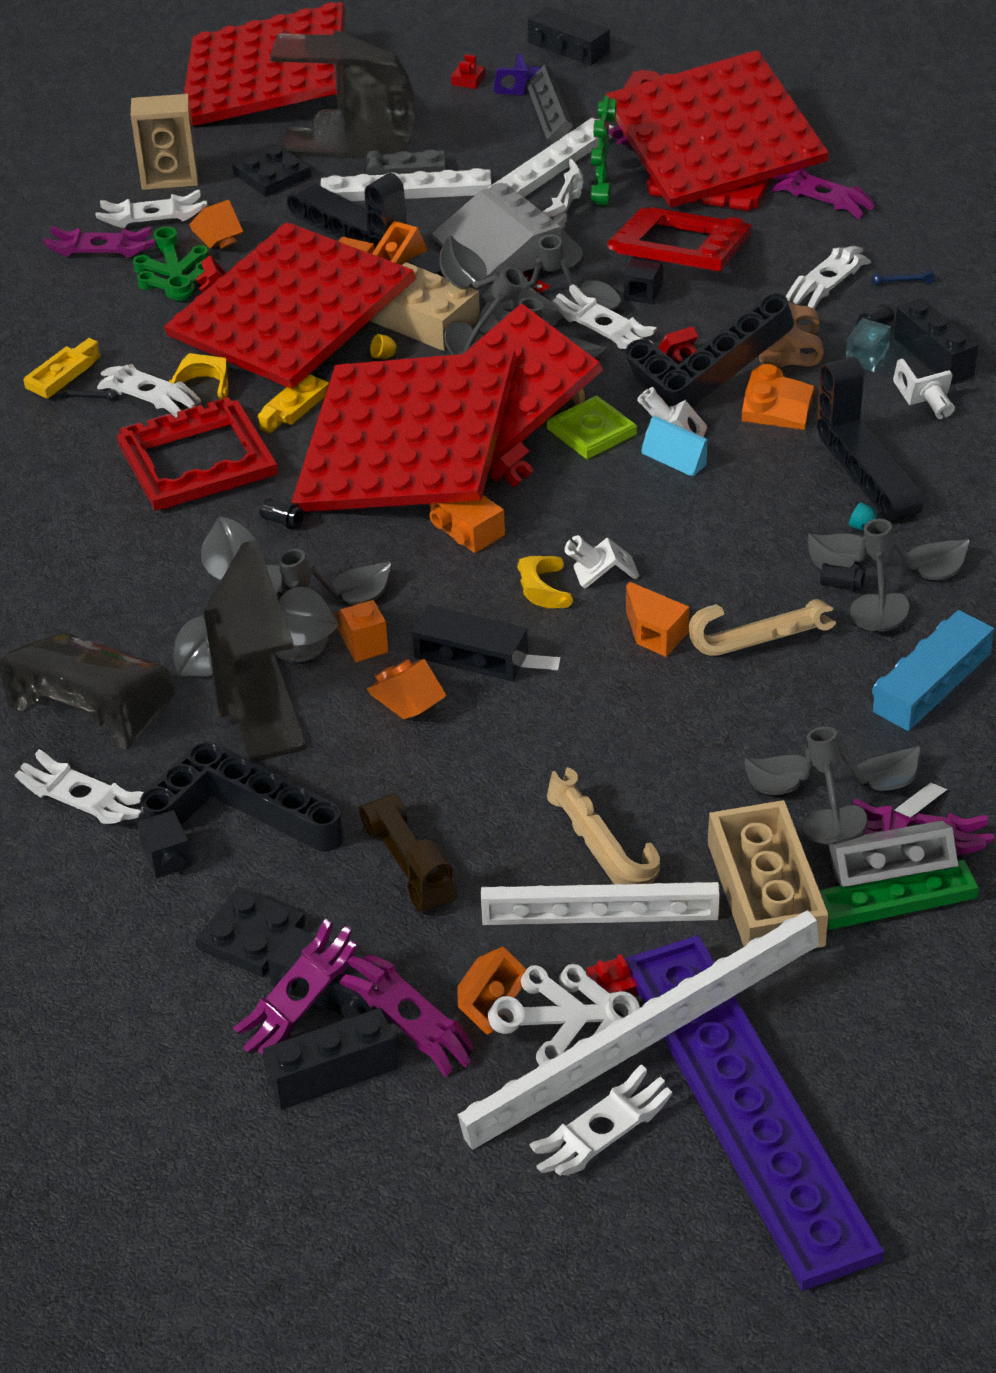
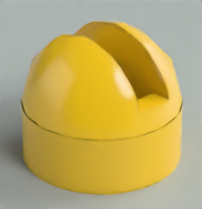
[370,334,397,360]

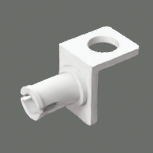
[893,359,955,419]
[637,387,707,437]
[565,536,639,588]

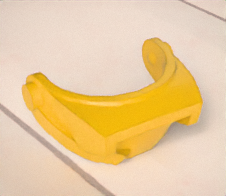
[169,353,229,399]
[517,556,573,608]

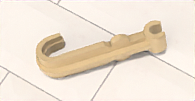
[688,599,836,656]
[547,767,660,884]

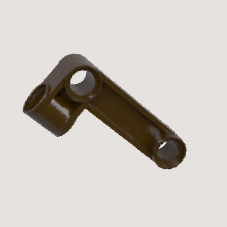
[359,793,457,914]

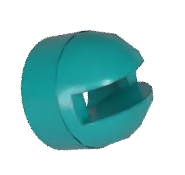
[848,502,877,531]

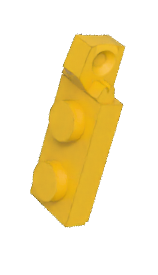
[23,338,101,399]
[258,374,329,434]

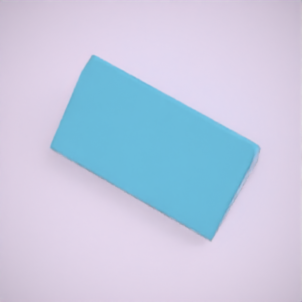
[642,415,708,476]

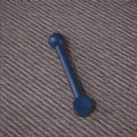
[872,270,935,285]

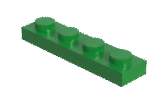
[819,860,979,930]

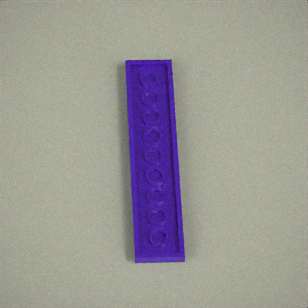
[625,935,884,1291]

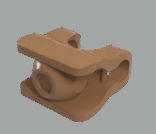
[759,301,824,367]

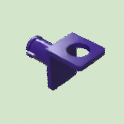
[493,54,550,95]

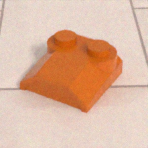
[742,364,816,430]

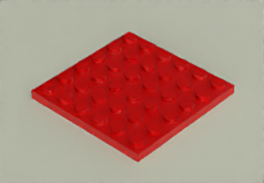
[184,2,346,126]
[605,50,829,208]
[164,222,416,389]
[291,350,518,512]

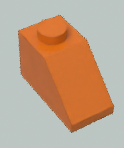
[189,199,243,249]
[372,221,428,265]
[332,600,388,662]
[457,946,530,1034]

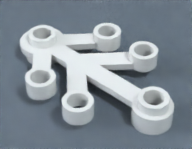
[488,964,640,1065]

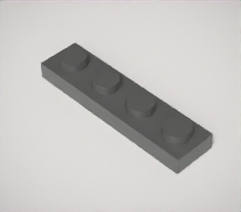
[526,64,573,144]

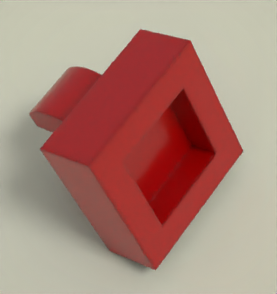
[451,54,486,89]
[196,255,227,292]
[658,326,698,365]
[488,442,533,487]
[586,954,639,997]

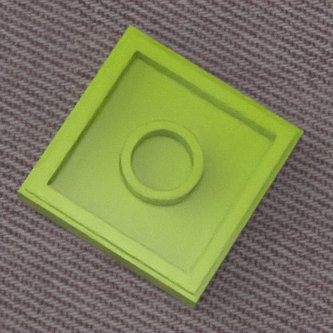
[547,395,637,460]

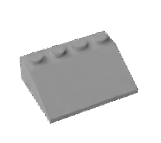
[432,183,562,279]

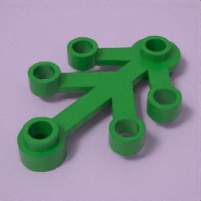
[591,95,617,206]
[133,226,209,301]

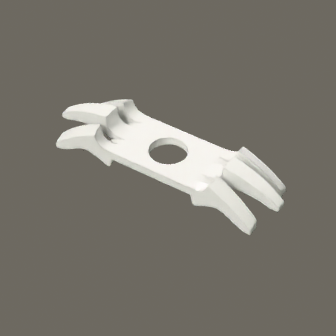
[543,159,583,229]
[96,189,207,228]
[786,246,871,309]
[552,284,657,349]
[97,364,201,417]
[15,749,144,824]
[530,1064,672,1175]

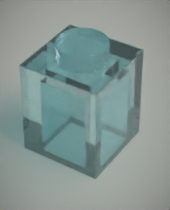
[846,318,891,372]

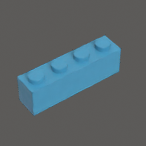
[872,610,994,731]

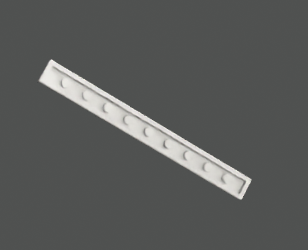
[458,910,819,1150]

